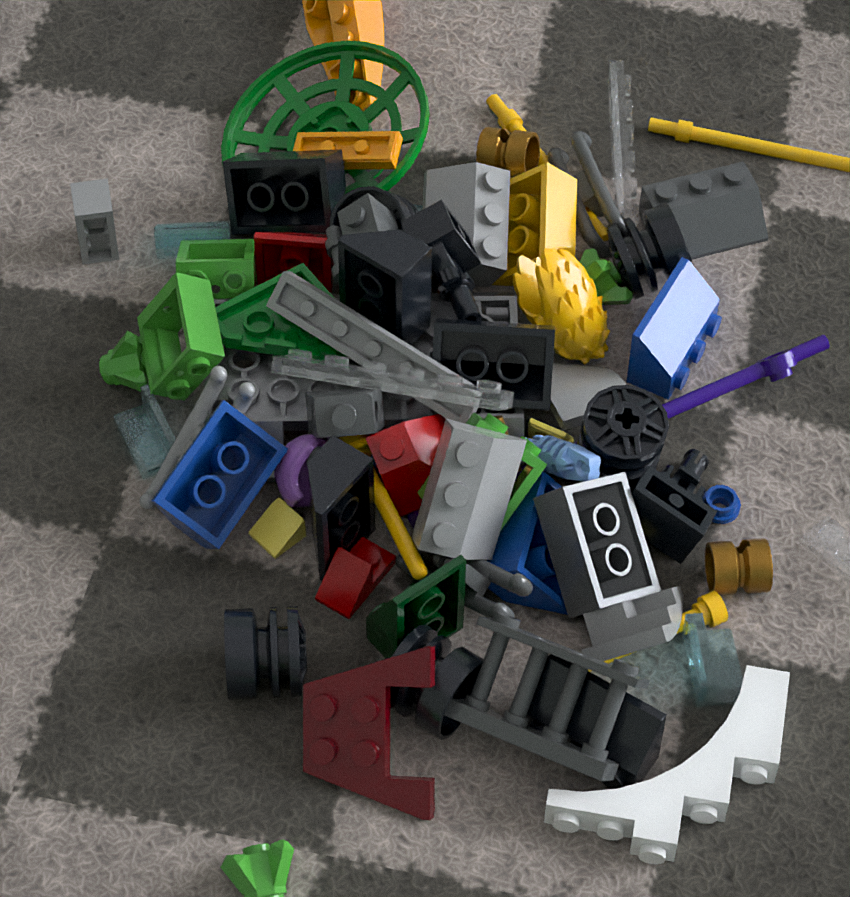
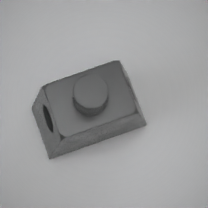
[305,386,385,438]

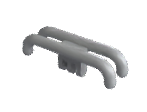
[139,366,256,525]

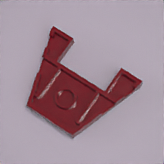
[303,646,435,821]

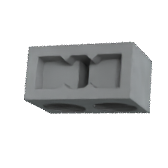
[70,178,120,265]

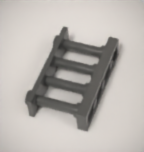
[444,612,650,781]

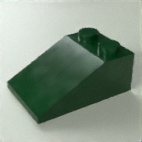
[366,555,466,659]

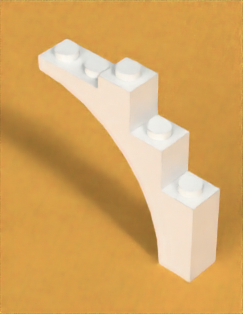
[544,665,790,864]

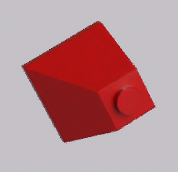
[254,232,334,292]
[365,414,445,517]

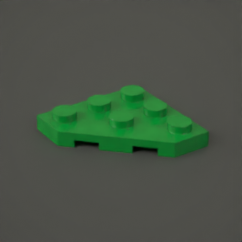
[215,263,347,364]

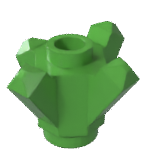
[580,248,633,305]
[99,331,149,392]
[220,839,294,897]

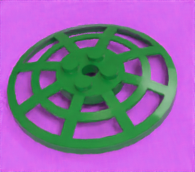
[221,41,430,195]

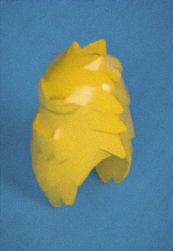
[512,248,610,365]

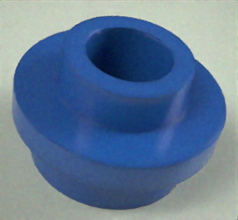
[702,485,741,524]

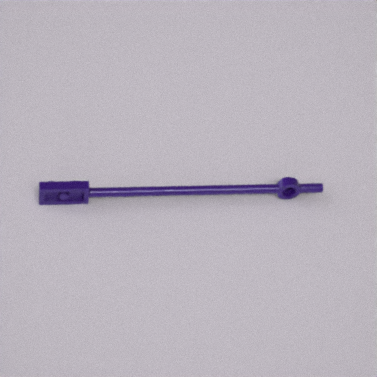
[407,335,830,529]

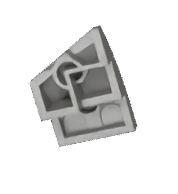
[545,362,627,431]
[582,586,684,661]

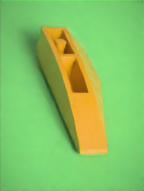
[302,0,384,111]

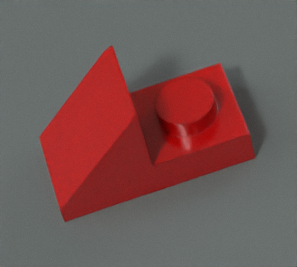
[315,537,396,619]

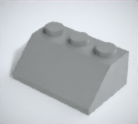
[422,162,510,287]
[411,419,527,560]

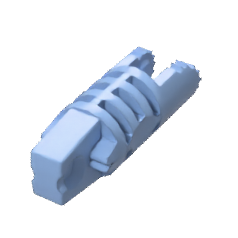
[521,434,601,482]

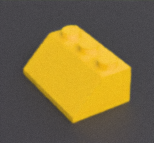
[492,162,577,286]

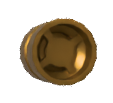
[476,127,540,177]
[704,538,773,595]

